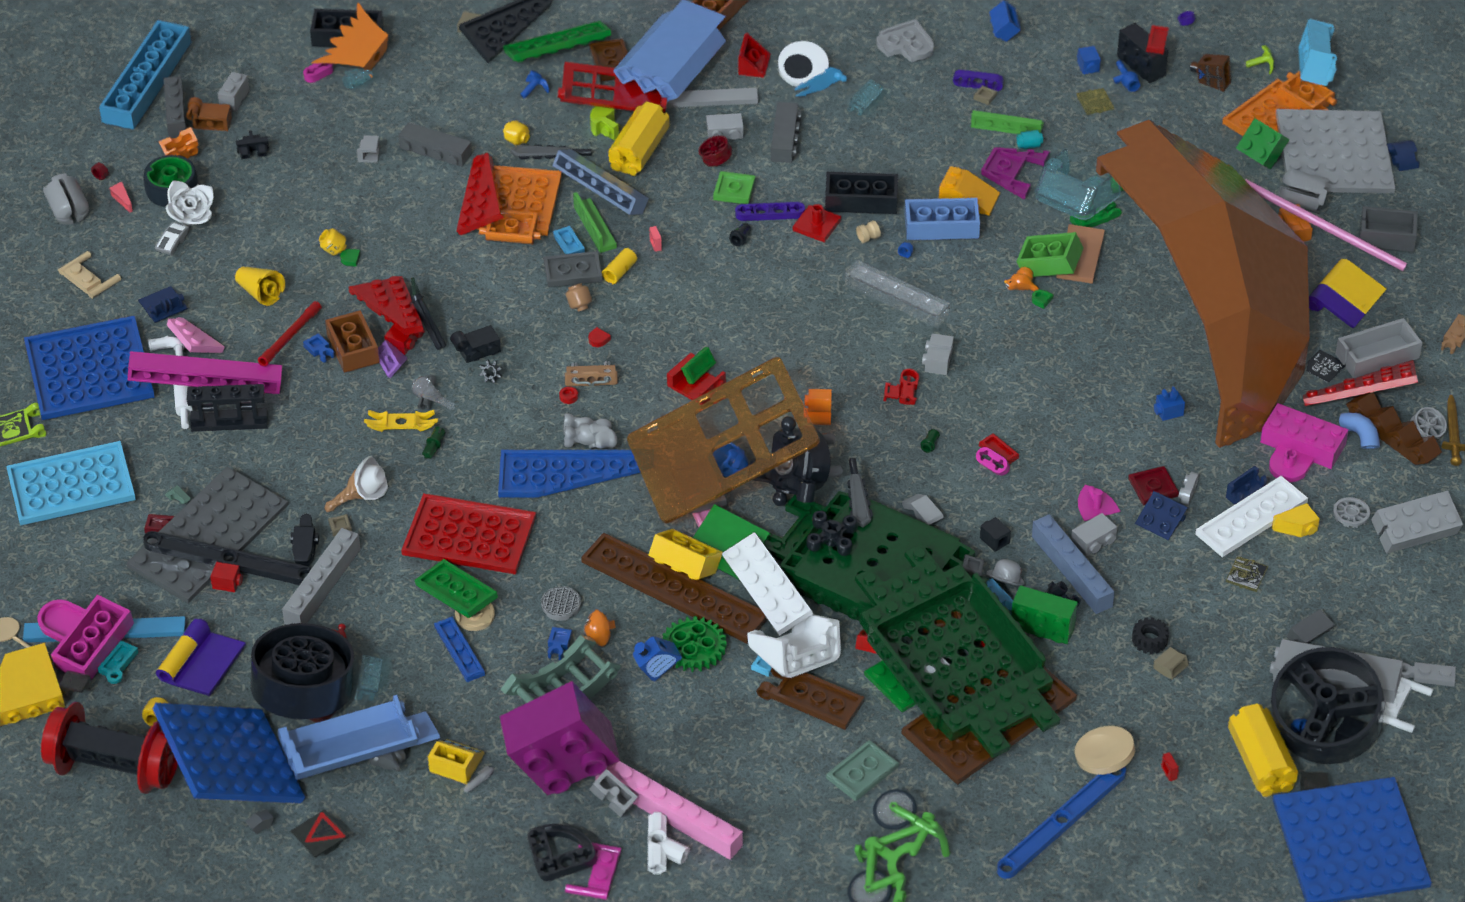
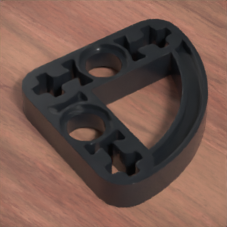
[527,824,598,881]

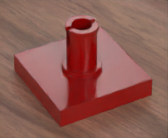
[793,204,841,243]

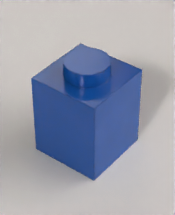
[1077,46,1100,74]

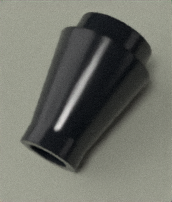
[729,223,751,246]

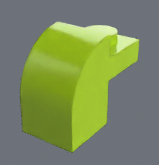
[590,106,619,140]

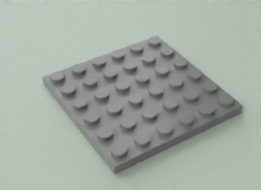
[1276,109,1396,193]

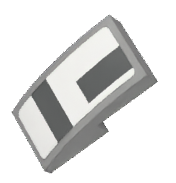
[155,222,189,255]

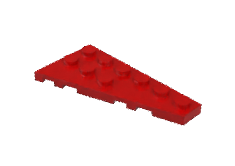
[456,152,504,235]
[348,276,423,335]

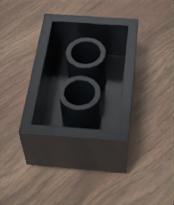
[1117,22,1169,83]

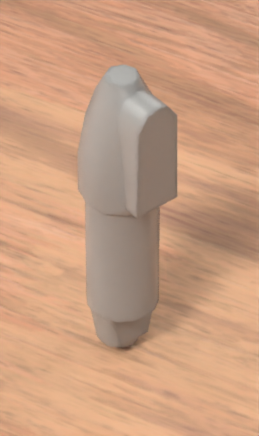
[464,766,494,793]

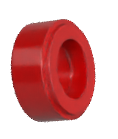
[559,387,578,404]

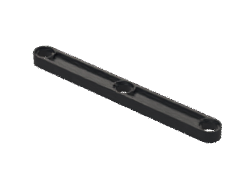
[143,531,312,585]

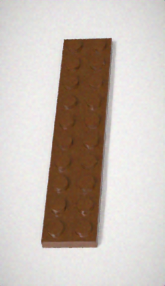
[581,533,768,644]

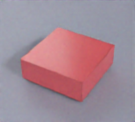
[649,226,662,252]

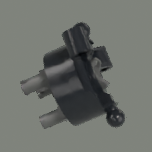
[749,416,843,507]

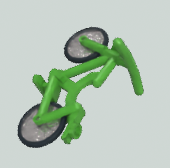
[848,789,950,902]

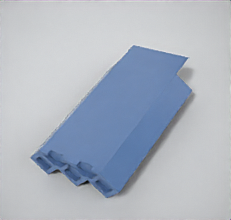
[613,0,726,102]
[278,695,440,780]

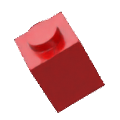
[210,562,243,592]

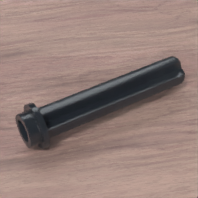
[410,293,446,350]

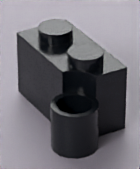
[450,325,501,363]

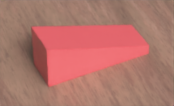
[110,181,133,212]

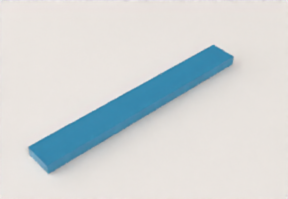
[23,616,186,643]

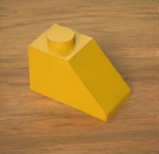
[1272,503,1320,537]

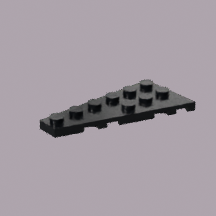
[459,0,552,63]

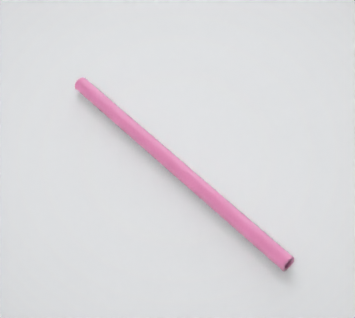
[1245,179,1407,271]

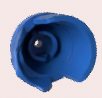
[708,438,749,479]

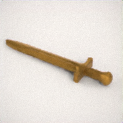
[1441,395,1465,466]

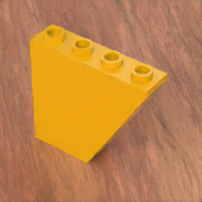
[0,643,65,726]

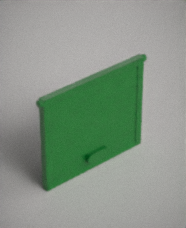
[693,504,770,581]

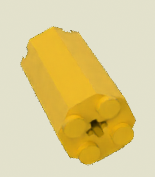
[608,102,669,176]
[1228,704,1298,797]

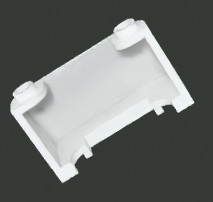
[747,614,841,678]

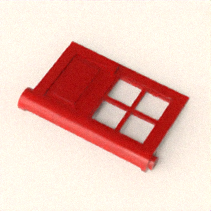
[557,62,667,114]

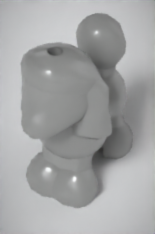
[563,413,617,449]

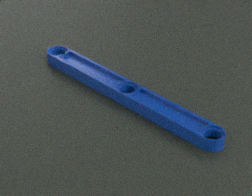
[997,767,1126,879]

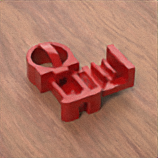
[883,369,919,405]

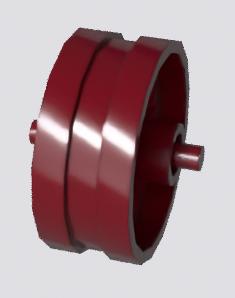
[698,135,733,167]

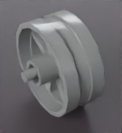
[1410,407,1447,441]

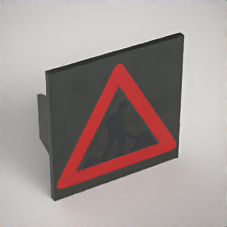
[290,809,349,858]

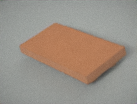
[1056,224,1105,284]

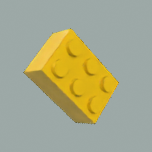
[648,529,723,580]

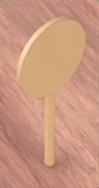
[0,617,31,648]

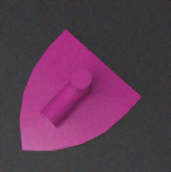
[1078,485,1120,521]

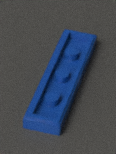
[434,617,485,682]

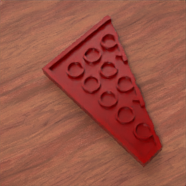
[1303,360,1418,406]

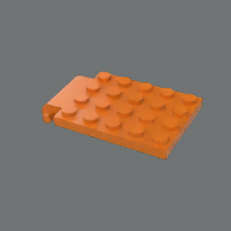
[1222,71,1337,136]
[477,165,562,244]

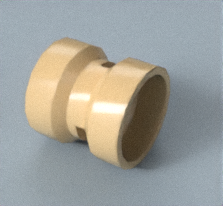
[856,221,881,243]

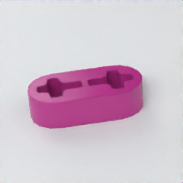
[303,63,334,83]
[976,447,1010,476]

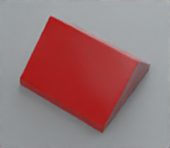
[738,33,771,78]

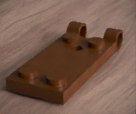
[756,668,864,730]

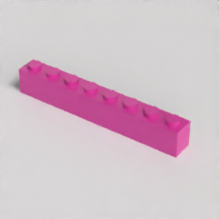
[127,351,282,394]

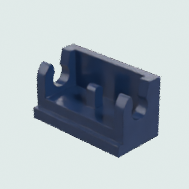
[1226,466,1267,505]

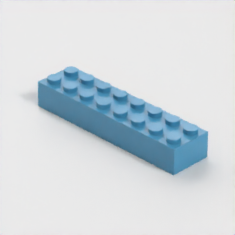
[99,20,191,130]

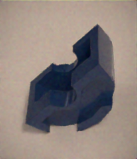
[1386,140,1419,171]

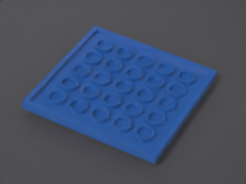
[24,316,154,420]
[152,703,305,803]
[1272,777,1432,902]

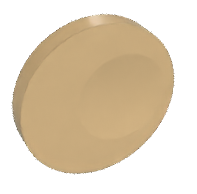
[1075,726,1135,774]

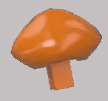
[584,610,616,647]

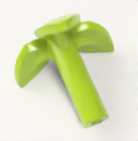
[1245,45,1274,74]

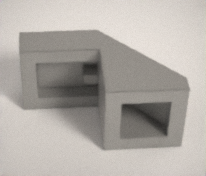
[902,494,944,525]

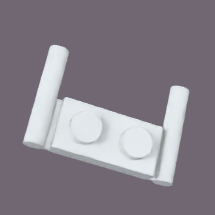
[1383,677,1434,733]

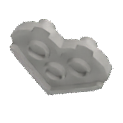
[876,19,934,62]

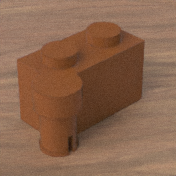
[186,97,232,131]

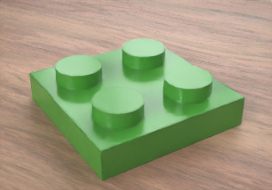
[713,171,755,204]

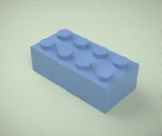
[904,198,980,240]

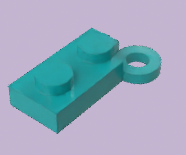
[98,641,139,684]

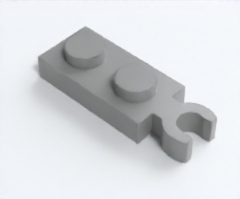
[1402,662,1455,687]

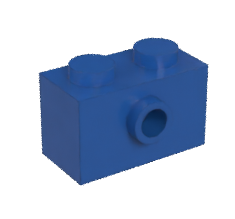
[989,0,1021,42]

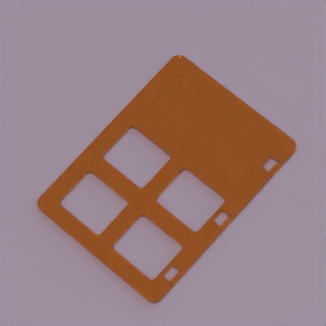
[627,357,820,523]

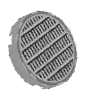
[541,586,581,621]

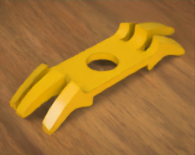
[364,410,438,432]

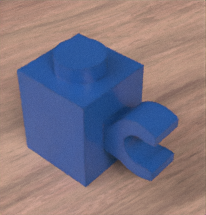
[1154,387,1185,421]

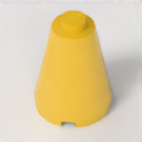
[235,266,285,306]

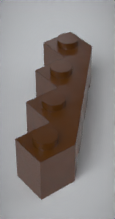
[1346,392,1442,465]

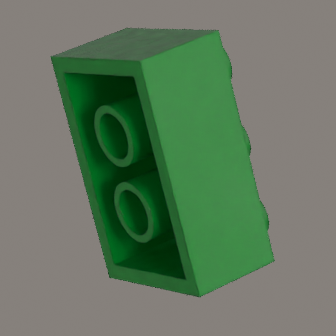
[1011,585,1077,645]

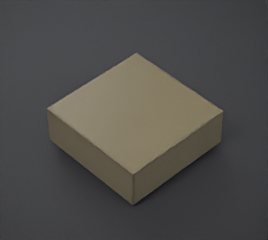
[973,86,997,105]
[328,514,352,536]

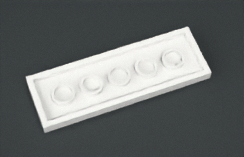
[1195,476,1308,557]
[722,532,813,636]

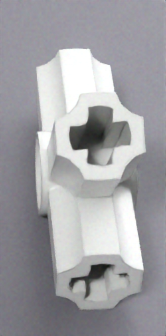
[648,812,689,874]

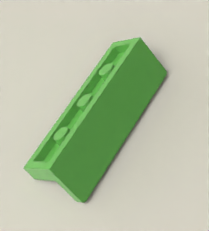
[971,110,1044,134]
[573,192,617,253]

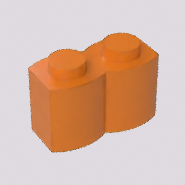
[804,389,832,425]

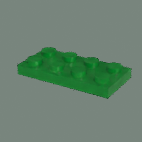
[415,559,498,619]

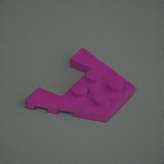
[981,147,1050,200]

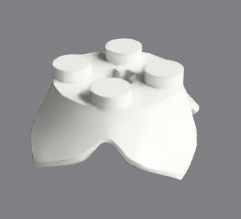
[166,181,214,227]

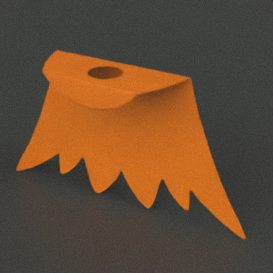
[311,2,388,73]

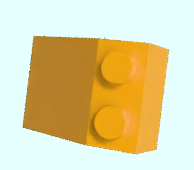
[939,166,1000,216]

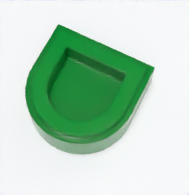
[340,249,361,267]
[1031,290,1054,309]

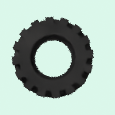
[1132,617,1169,654]

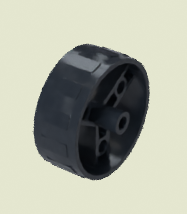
[1271,647,1385,764]

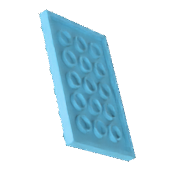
[6,441,136,526]

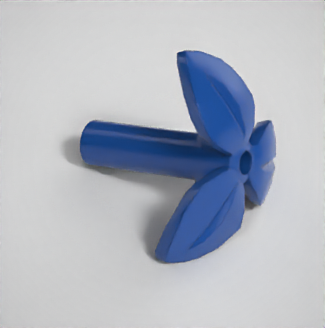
[520,70,549,98]

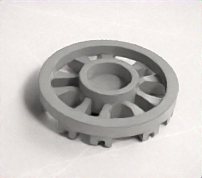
[1333,497,1370,528]

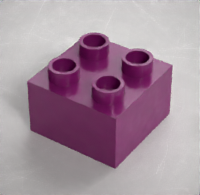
[500,681,620,795]

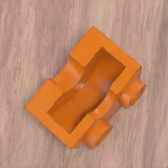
[159,127,198,158]

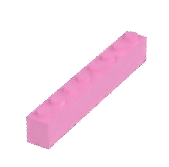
[595,761,743,860]

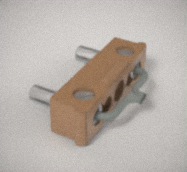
[565,361,618,387]

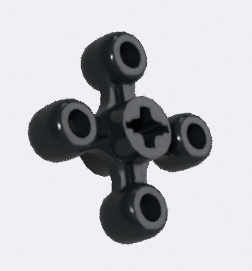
[806,511,858,556]

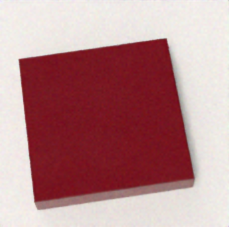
[1128,466,1179,506]

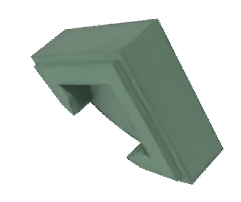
[165,485,191,504]

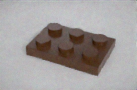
[589,38,628,82]

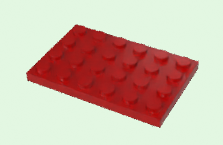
[401,493,536,575]

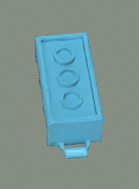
[1298,19,1337,86]

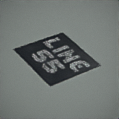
[1306,350,1346,383]

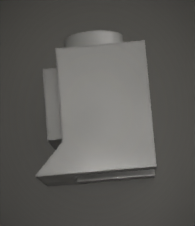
[357,135,380,163]

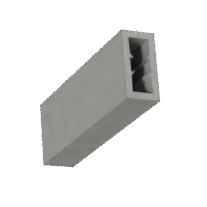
[1270,639,1403,704]

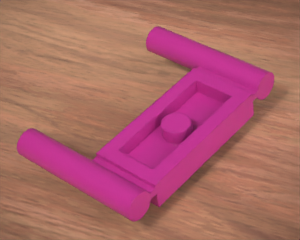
[565,842,622,900]

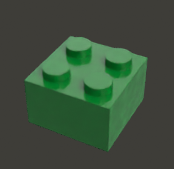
[1236,118,1290,169]

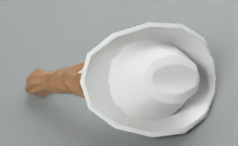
[324,456,388,512]

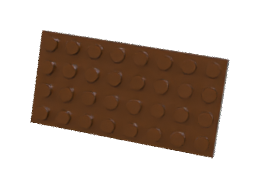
[901,667,1077,785]

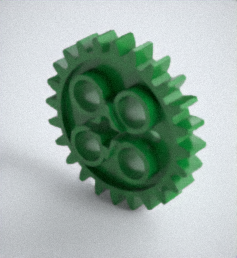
[663,616,727,672]

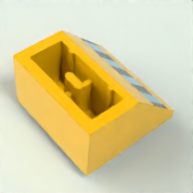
[428,739,485,784]

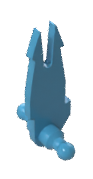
[794,67,847,96]

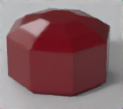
[91,162,109,180]

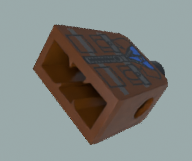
[1190,54,1231,92]

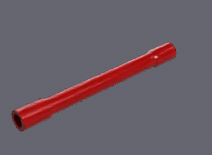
[258,301,322,366]

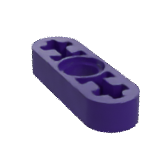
[953,70,1004,91]

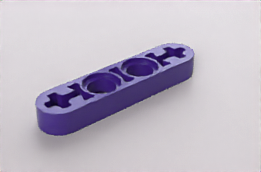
[735,202,805,221]

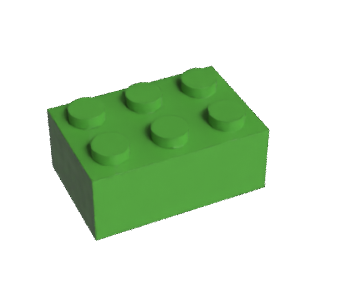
[1016,232,1084,277]

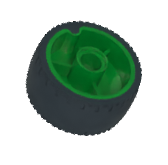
[143,155,198,207]

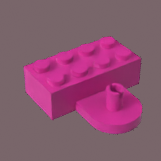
[1260,403,1349,482]
[37,595,134,684]

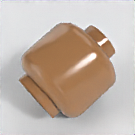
[566,283,592,311]

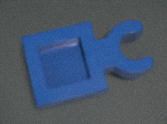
[303,333,334,363]
[548,627,572,660]

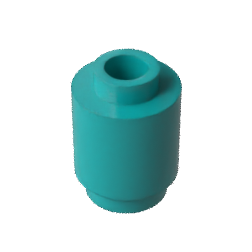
[1016,130,1043,150]

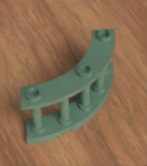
[500,634,621,703]

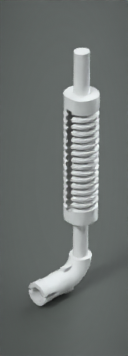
[148,336,192,429]

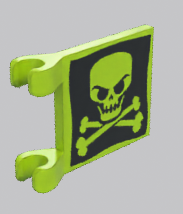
[0,403,46,446]

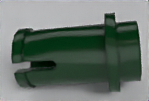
[920,429,940,453]

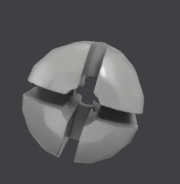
[1279,169,1329,213]
[43,173,89,225]

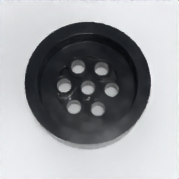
[250,623,354,719]

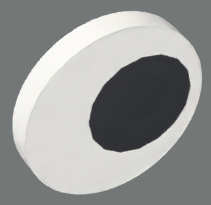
[778,41,828,87]

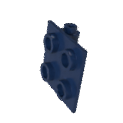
[138,286,188,323]
[1135,491,1188,540]

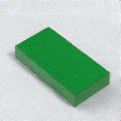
[681,347,716,384]

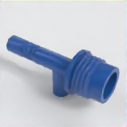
[1113,60,1140,92]

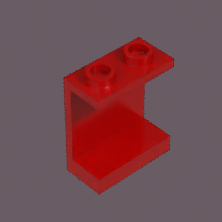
[667,353,726,406]

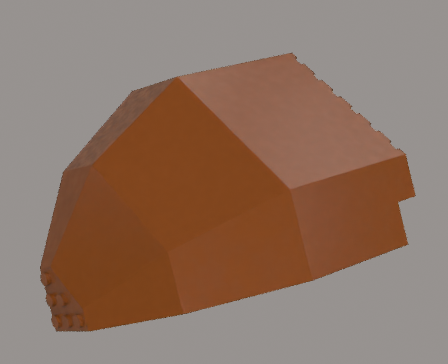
[1096,120,1310,448]

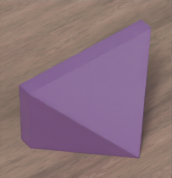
[378,340,408,378]

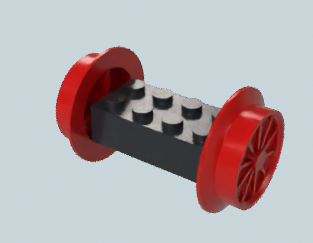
[41,702,178,794]

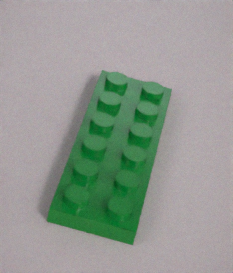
[503,20,611,62]

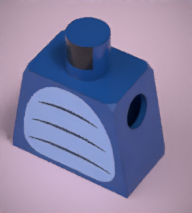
[633,636,682,682]

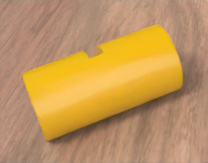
[602,248,637,284]

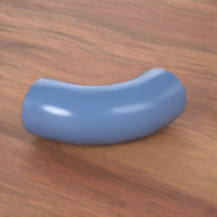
[1339,413,1380,449]

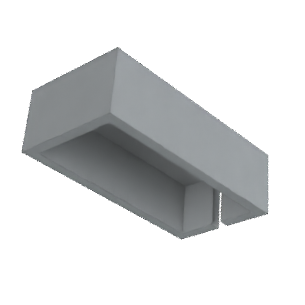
[1335,318,1422,378]
[1371,491,1463,554]

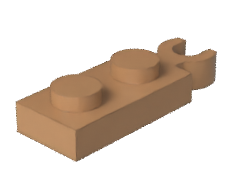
[1441,314,1465,354]

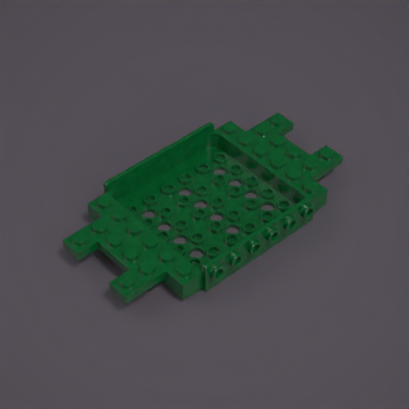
[764,491,1001,634]
[855,543,1061,759]

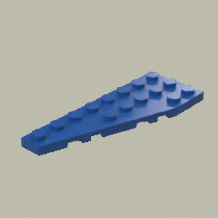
[498,450,655,498]

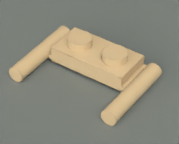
[58,251,121,298]

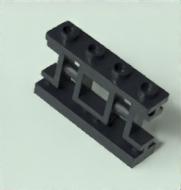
[186,384,268,432]

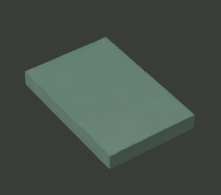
[826,740,899,801]

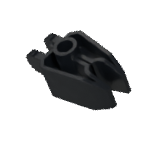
[290,513,319,567]

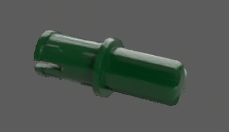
[422,426,446,459]

